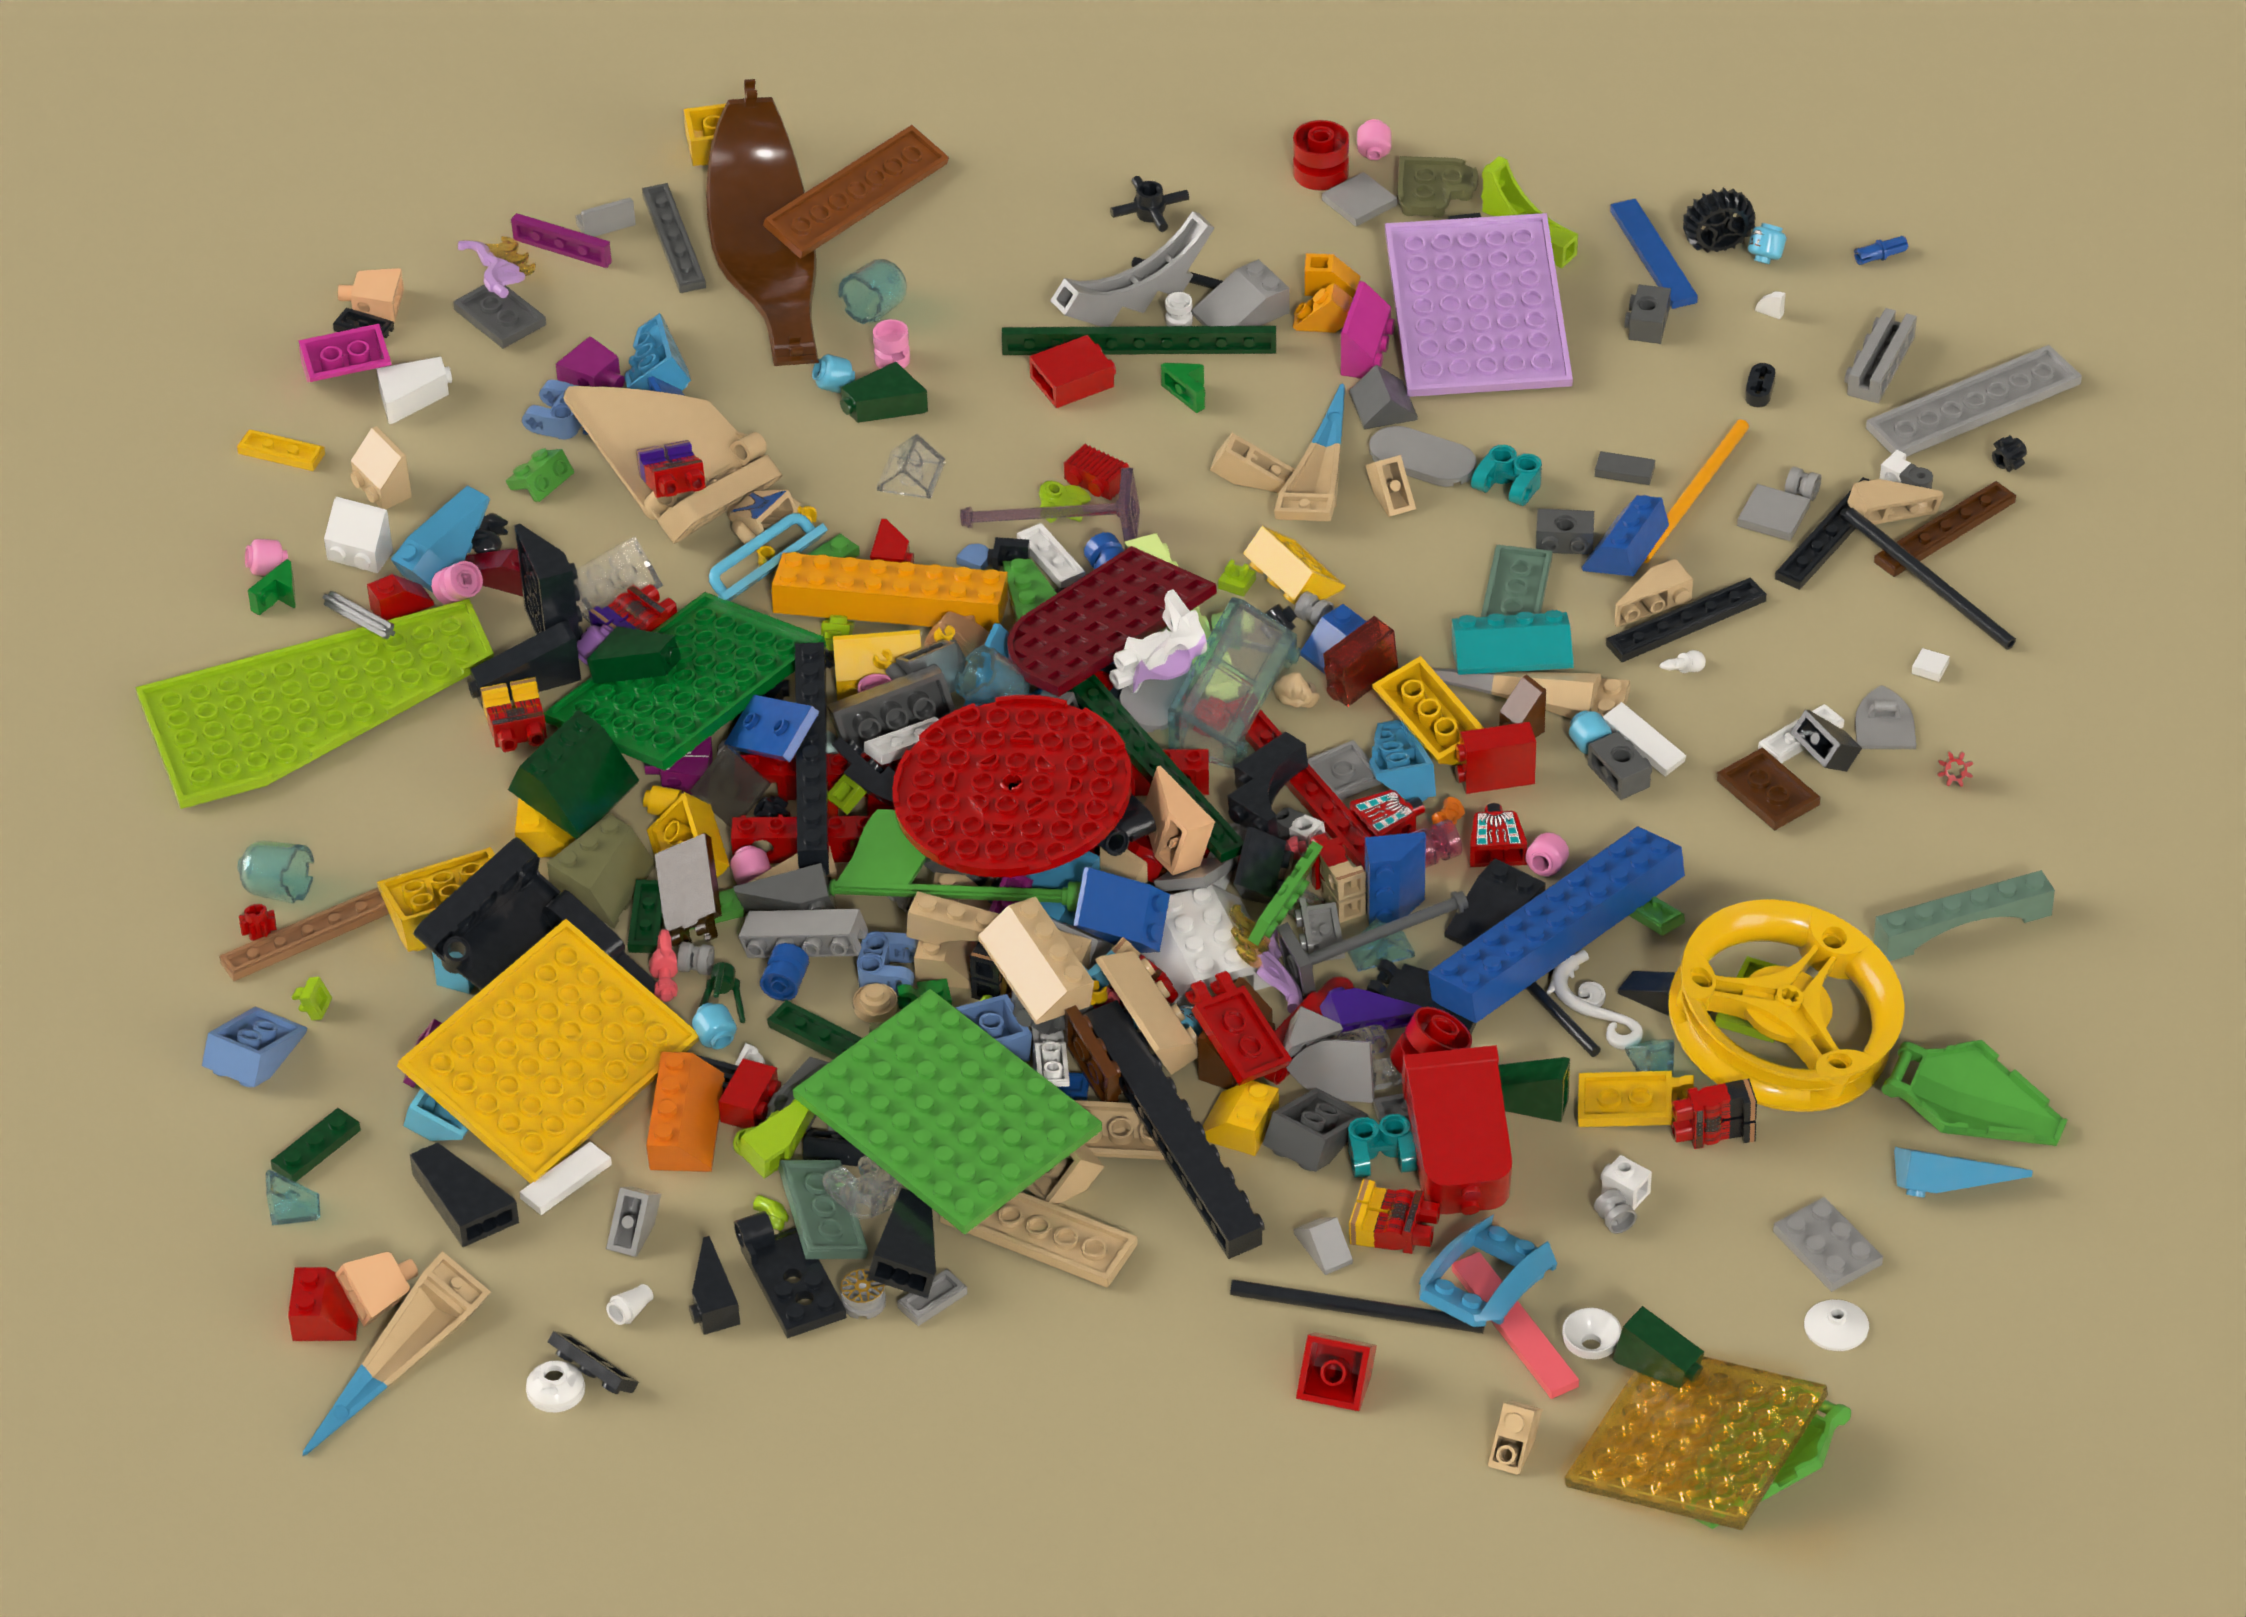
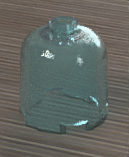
[838,259,907,324]
[955,645,1030,706]
[237,840,314,903]

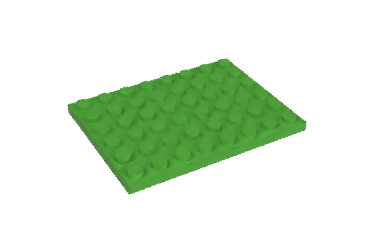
[793,989,1102,1235]

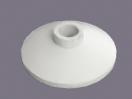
[1804,1300,1869,1351]

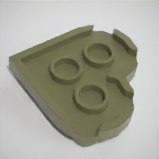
[1397,156,1479,217]

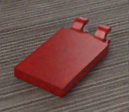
[1185,971,1292,1086]

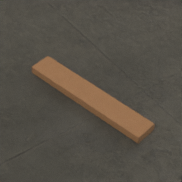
[219,887,389,981]

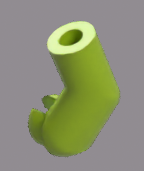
[753,1195,789,1231]

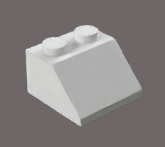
[324,497,393,573]

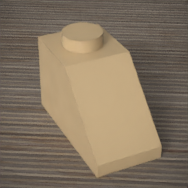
[1365,455,1416,517]

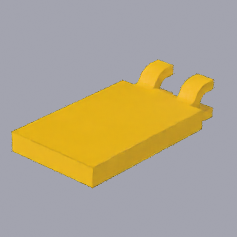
[1578,1071,1694,1127]

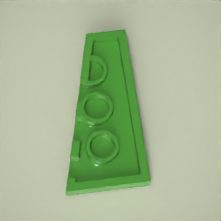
[1003,558,1057,622]
[1248,841,1323,946]

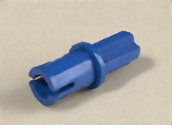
[1854,236,1909,265]

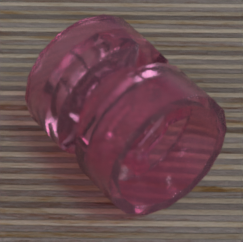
[1410,819,1462,868]

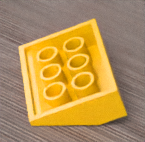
[377,847,495,952]

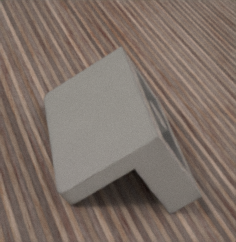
[576,198,636,237]

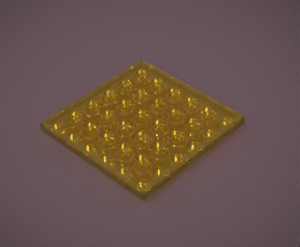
[1564,1356,1828,1530]

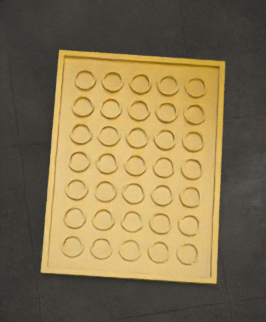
[397,919,699,1184]

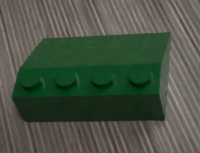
[508,710,639,839]

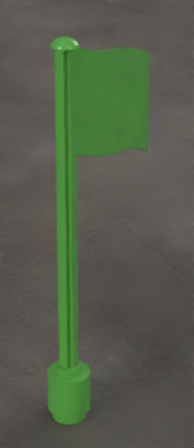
[829,809,1081,912]

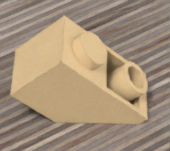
[1488,1400,1543,1475]

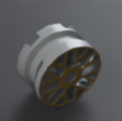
[840,1269,886,1319]

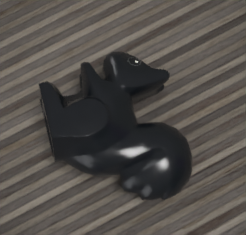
[471,513,508,554]

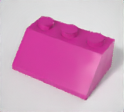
[1341,281,1395,379]
[298,324,391,382]

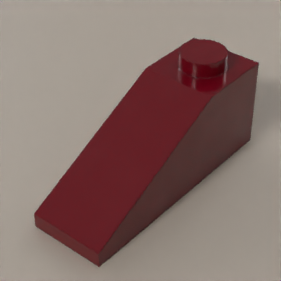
[464,548,523,597]

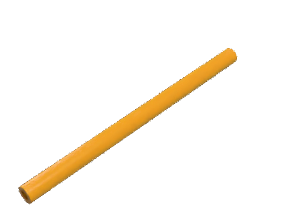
[1643,419,1749,563]

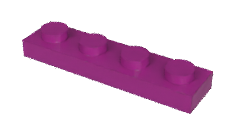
[511,213,612,269]

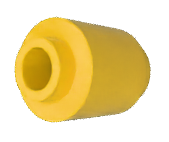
[643,785,683,816]

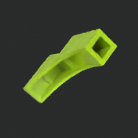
[1481,156,1578,268]

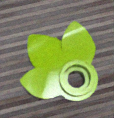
[1039,481,1091,523]

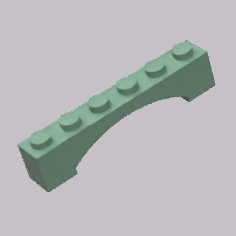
[1874,870,2055,961]

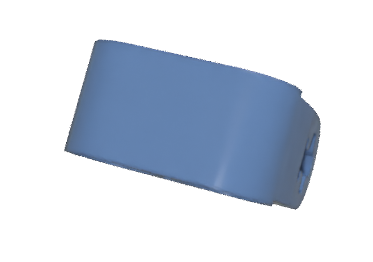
[522,379,582,440]
[857,931,918,996]

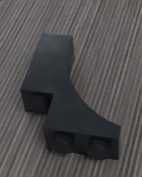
[1227,732,1308,838]

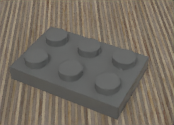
[453,284,546,349]

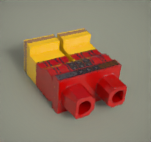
[480,677,547,753]
[1349,1179,1441,1254]

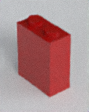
[1029,335,1116,408]
[1455,722,1537,794]

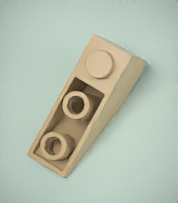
[1615,559,1693,627]

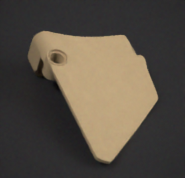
[563,386,783,544]

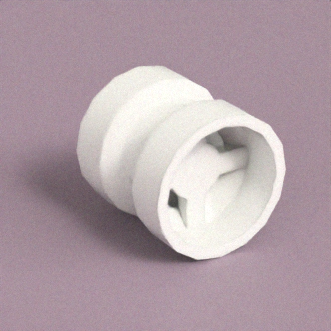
[1165,292,1193,326]

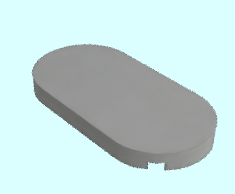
[1369,426,1476,487]
[1118,662,1195,732]

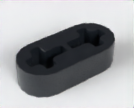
[1745,363,1776,407]

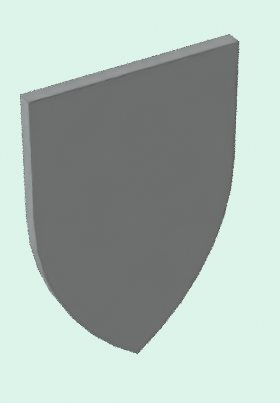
[1855,685,1916,749]
[1286,1040,1374,1103]

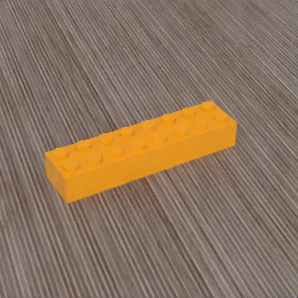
[772,552,1008,632]

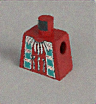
[1350,790,1425,837]
[1470,803,1527,867]

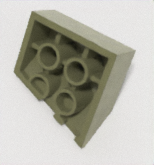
[547,814,655,928]

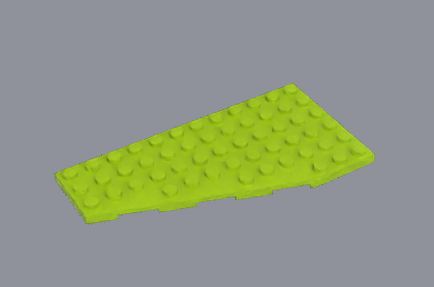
[135,599,494,809]

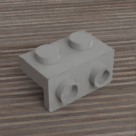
[1294,897,1345,961]

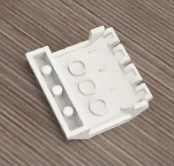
[1141,884,1271,1007]

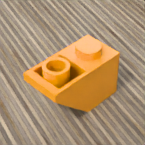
[1305,253,1360,297]
[1293,283,1353,333]

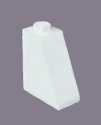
[376,357,452,424]

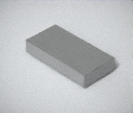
[897,1269,967,1326]

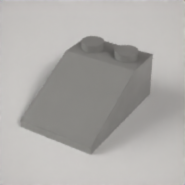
[1191,259,1289,326]

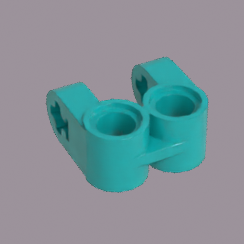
[1471,445,1542,506]
[1348,1114,1418,1178]

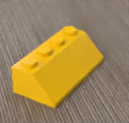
[1372,656,1484,765]

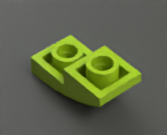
[820,615,855,651]

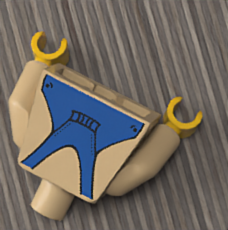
[727,490,817,566]

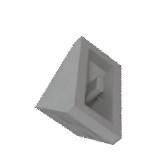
[1283,1007,1343,1057]
[1294,1217,1353,1275]

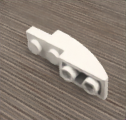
[1031,1027,1070,1087]

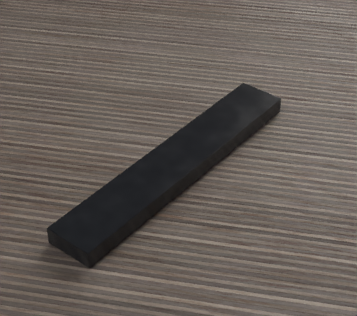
[1775,477,1870,590]
[1606,577,1767,662]

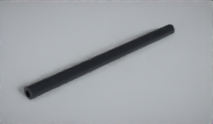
[1844,508,2016,650]
[1230,1279,1485,1334]

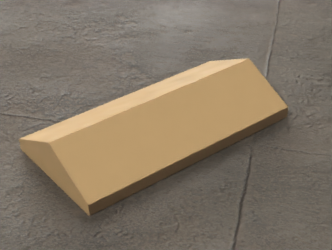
[1074,1100,1165,1160]

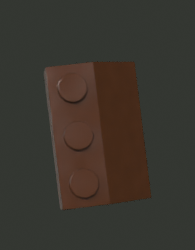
[1198,977,1275,1090]

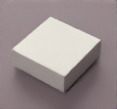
[1912,648,1950,682]

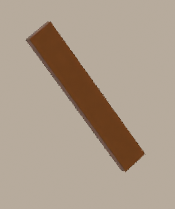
[1874,481,2016,577]

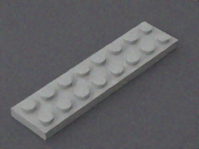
[1866,345,2082,457]

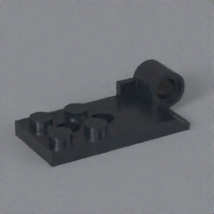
[734,1211,847,1339]

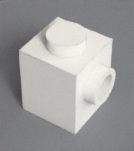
[1600,1155,1652,1210]

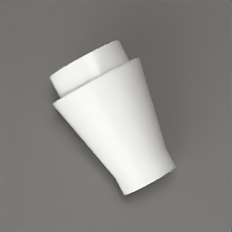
[606,1284,653,1325]

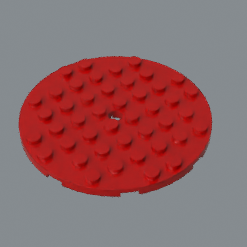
[892,695,1133,878]

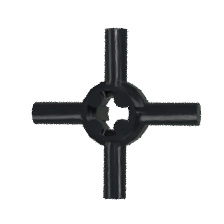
[1110,176,1189,232]

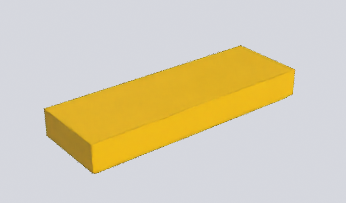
[237,429,325,471]

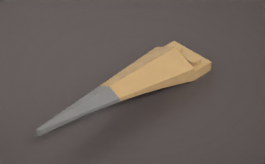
[1395,667,1631,719]

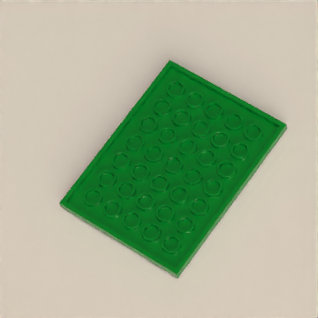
[544,592,827,771]

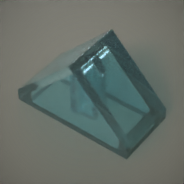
[1348,919,1415,972]
[1625,1039,1675,1075]
[266,1169,320,1226]

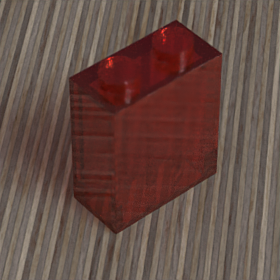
[1323,616,1399,707]

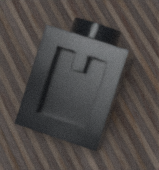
[988,537,1030,571]

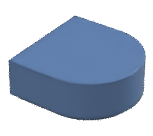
[956,544,989,570]

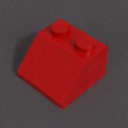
[288,1267,359,1341]
[1296,1332,1377,1411]

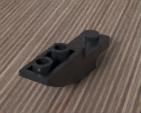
[832,736,895,807]

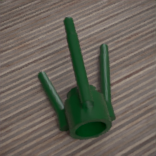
[699,962,746,1023]

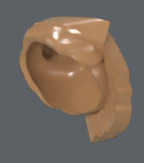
[925,612,990,676]

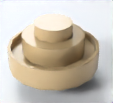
[853,983,898,1023]

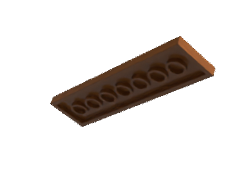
[763,125,949,259]

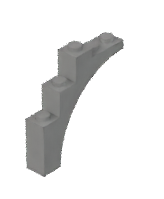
[1050,211,1214,327]

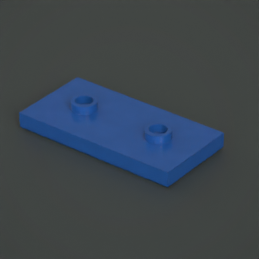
[724,695,819,762]

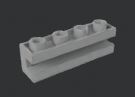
[1845,308,1917,404]
[738,909,868,958]

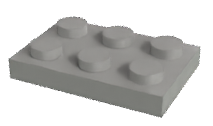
[1773,1197,1883,1292]

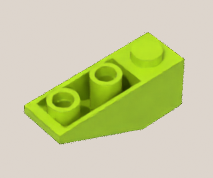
[740,1099,815,1179]

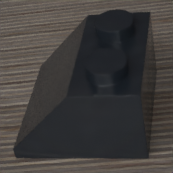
[1234,827,1294,904]

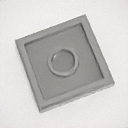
[1322,172,1397,227]
[1737,484,1811,541]
[1308,740,1382,800]
[1154,857,1237,891]

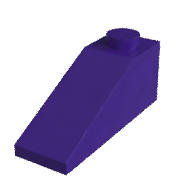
[1319,987,1422,1038]

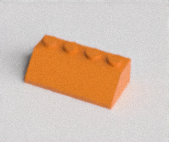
[646,1052,725,1172]

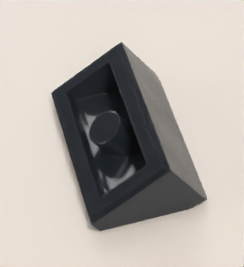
[803,1129,867,1167]

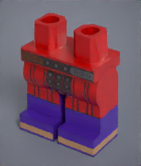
[637,440,706,498]
[588,584,677,632]

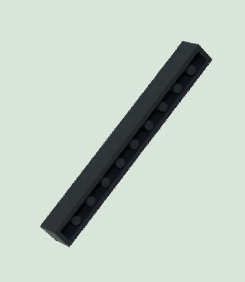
[795,642,830,875]
[1084,1000,1265,1259]

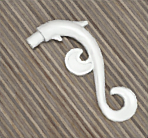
[1547,949,1643,1050]

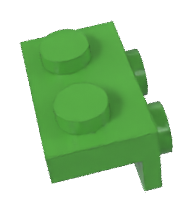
[506,448,574,502]

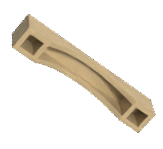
[906,891,1092,969]

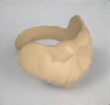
[1274,672,1320,708]

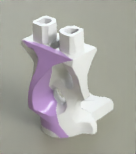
[1109,589,1207,693]

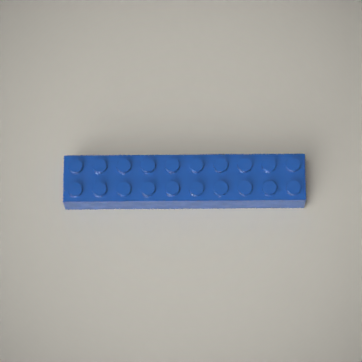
[1428,826,1685,1023]

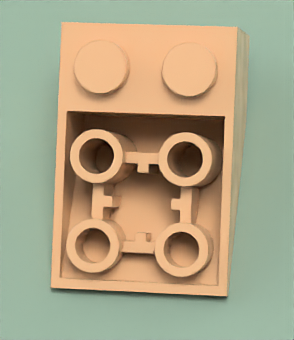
[1144,766,1215,875]

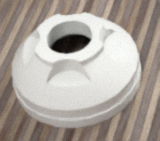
[1562,1308,1622,1360]
[526,1361,585,1413]

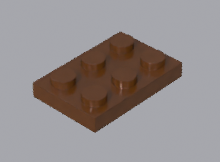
[1717,747,1821,831]
[1065,1005,1121,1102]

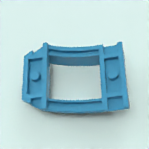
[1419,1214,1557,1327]

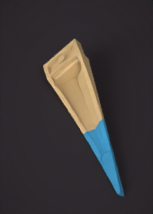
[1274,383,1345,521]
[302,1251,491,1456]

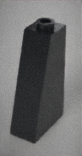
[468,620,581,708]
[410,1142,519,1247]
[867,1188,936,1299]

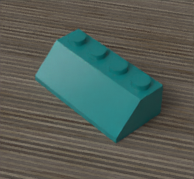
[1452,610,1574,675]

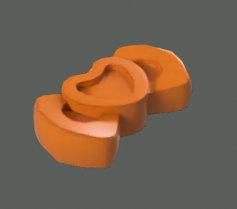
[1431,797,1465,834]

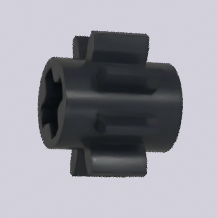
[1992,435,2027,472]
[1261,604,1297,639]
[753,796,791,817]

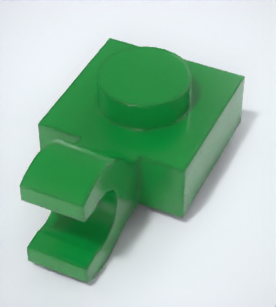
[897,978,952,1009]

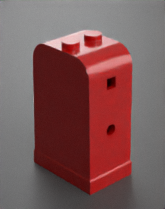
[1402,1045,1512,1215]

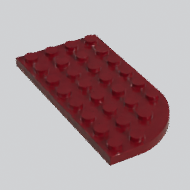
[1007,546,1217,697]

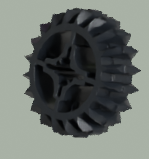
[1683,187,1756,253]

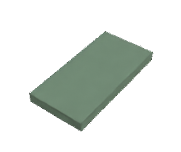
[1481,545,1553,617]
[778,1160,868,1259]

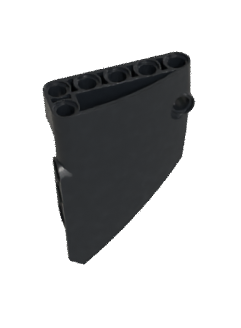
[413,837,657,994]

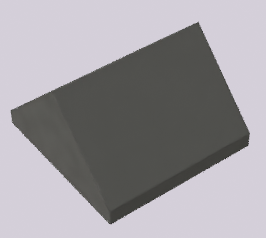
[1349,365,1418,430]

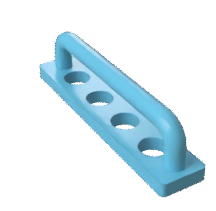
[709,513,828,601]

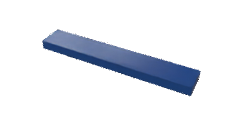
[1610,198,1698,309]

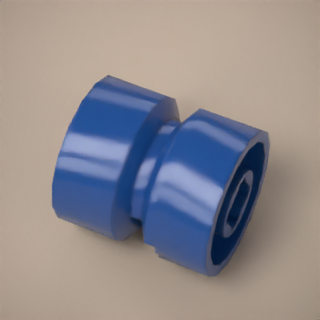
[1084,532,1124,570]
[760,943,810,1001]

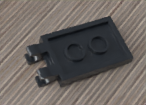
[1366,959,1477,1034]

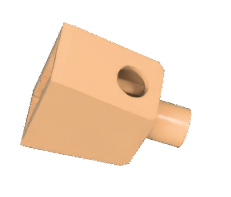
[338,268,404,322]
[335,1252,418,1327]

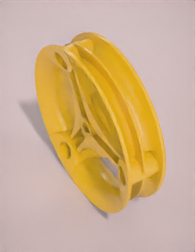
[1668,899,1905,1112]

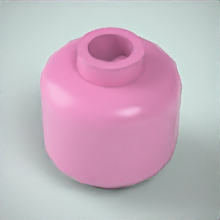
[1357,119,1392,160]
[245,539,288,576]
[1526,832,1569,877]
[730,845,771,885]

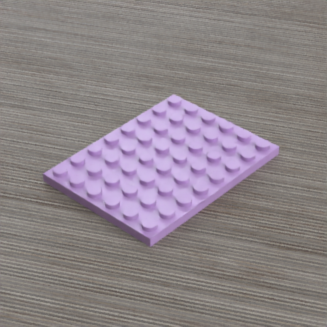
[1385,213,1573,397]

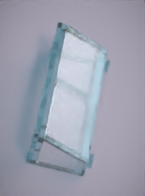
[1168,597,1300,769]

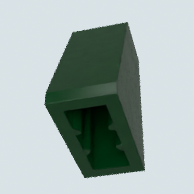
[840,362,928,423]
[587,626,681,684]
[1498,1057,1570,1122]
[1613,1306,1704,1389]

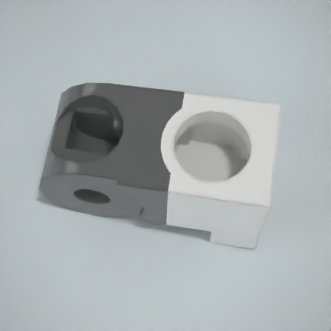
[1879,450,1933,489]
[1276,807,1325,856]

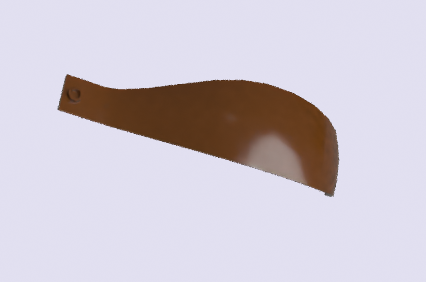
[706,79,819,366]

